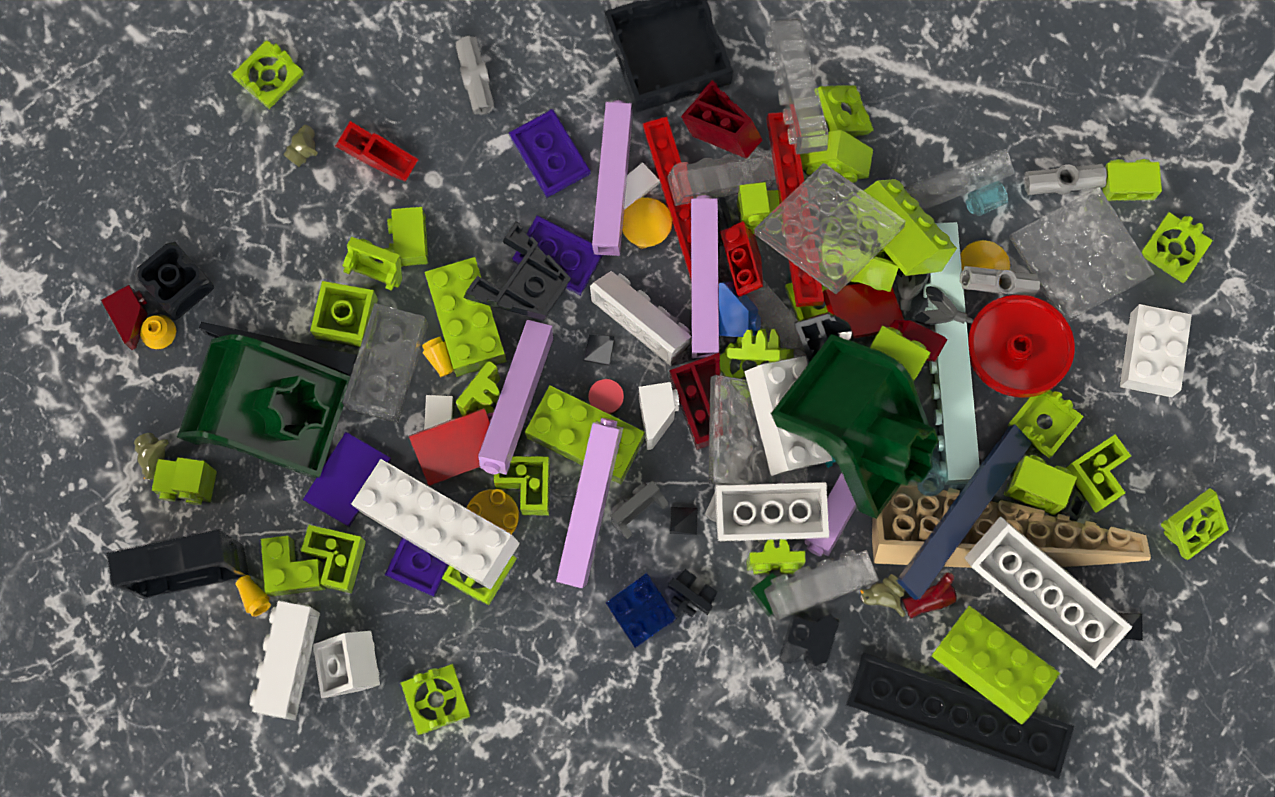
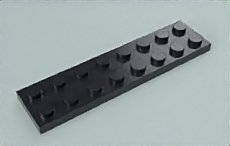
[846,653,1074,780]

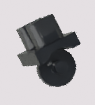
[668,569,717,618]

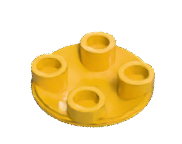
[622,198,672,249]
[960,240,1010,285]
[466,489,519,534]

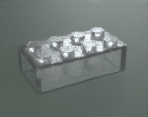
[342,303,429,423]

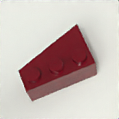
[681,80,762,159]
[669,352,722,450]

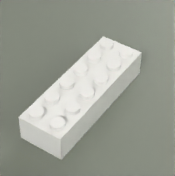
[351,459,520,590]
[964,517,1132,668]

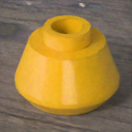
[140,315,176,349]

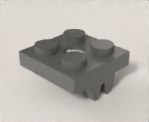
[611,480,669,540]

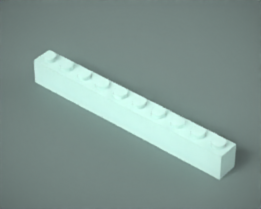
[923,222,980,485]

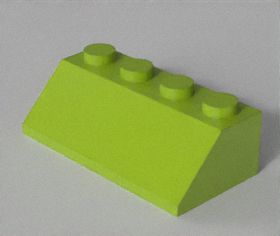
[845,179,957,276]

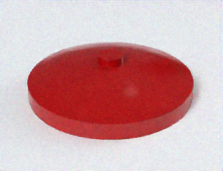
[968,295,1075,398]

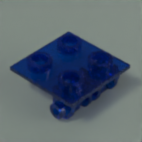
[606,573,677,648]

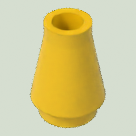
[422,336,454,378]
[235,575,271,617]

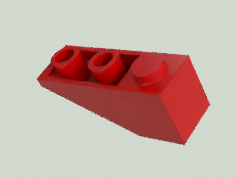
[720,221,763,297]

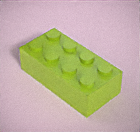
[425,257,507,377]
[525,385,645,485]
[931,606,1060,724]

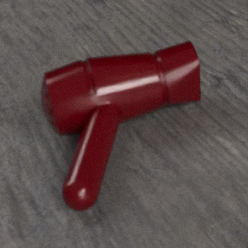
[902,572,957,619]

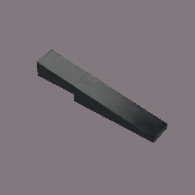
[199,322,361,378]

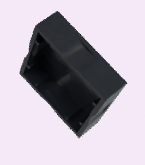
[604,0,733,113]
[107,529,249,599]

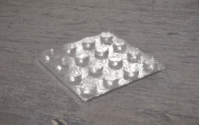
[754,163,906,294]
[1009,187,1154,322]
[708,375,807,485]

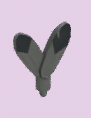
[896,268,930,318]
[915,286,973,325]

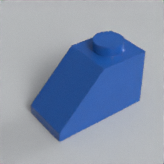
[719,281,761,337]

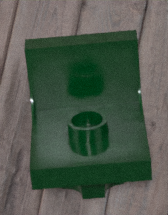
[177,334,353,478]
[770,334,939,519]

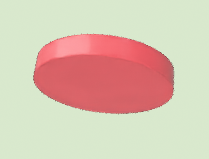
[588,379,624,414]

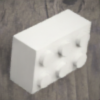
[1120,304,1192,397]

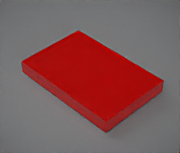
[823,283,904,338]
[409,407,490,486]

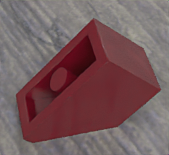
[101,285,148,350]
[889,320,948,362]

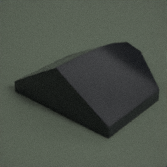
[794,312,854,363]

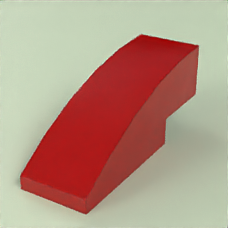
[335,121,418,181]

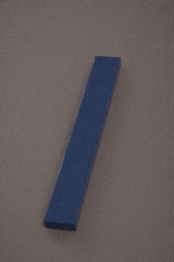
[896,424,1032,600]

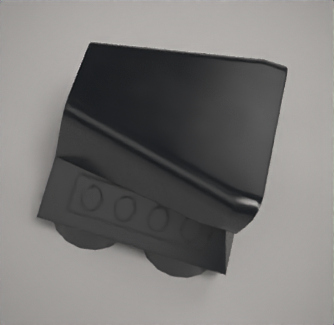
[134,242,214,320]
[779,610,840,672]

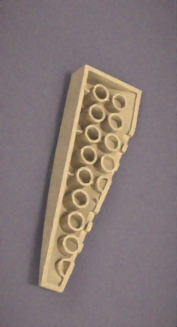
[872,481,1151,568]

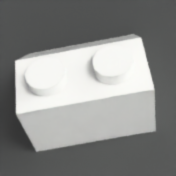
[639,382,679,450]
[313,631,380,698]

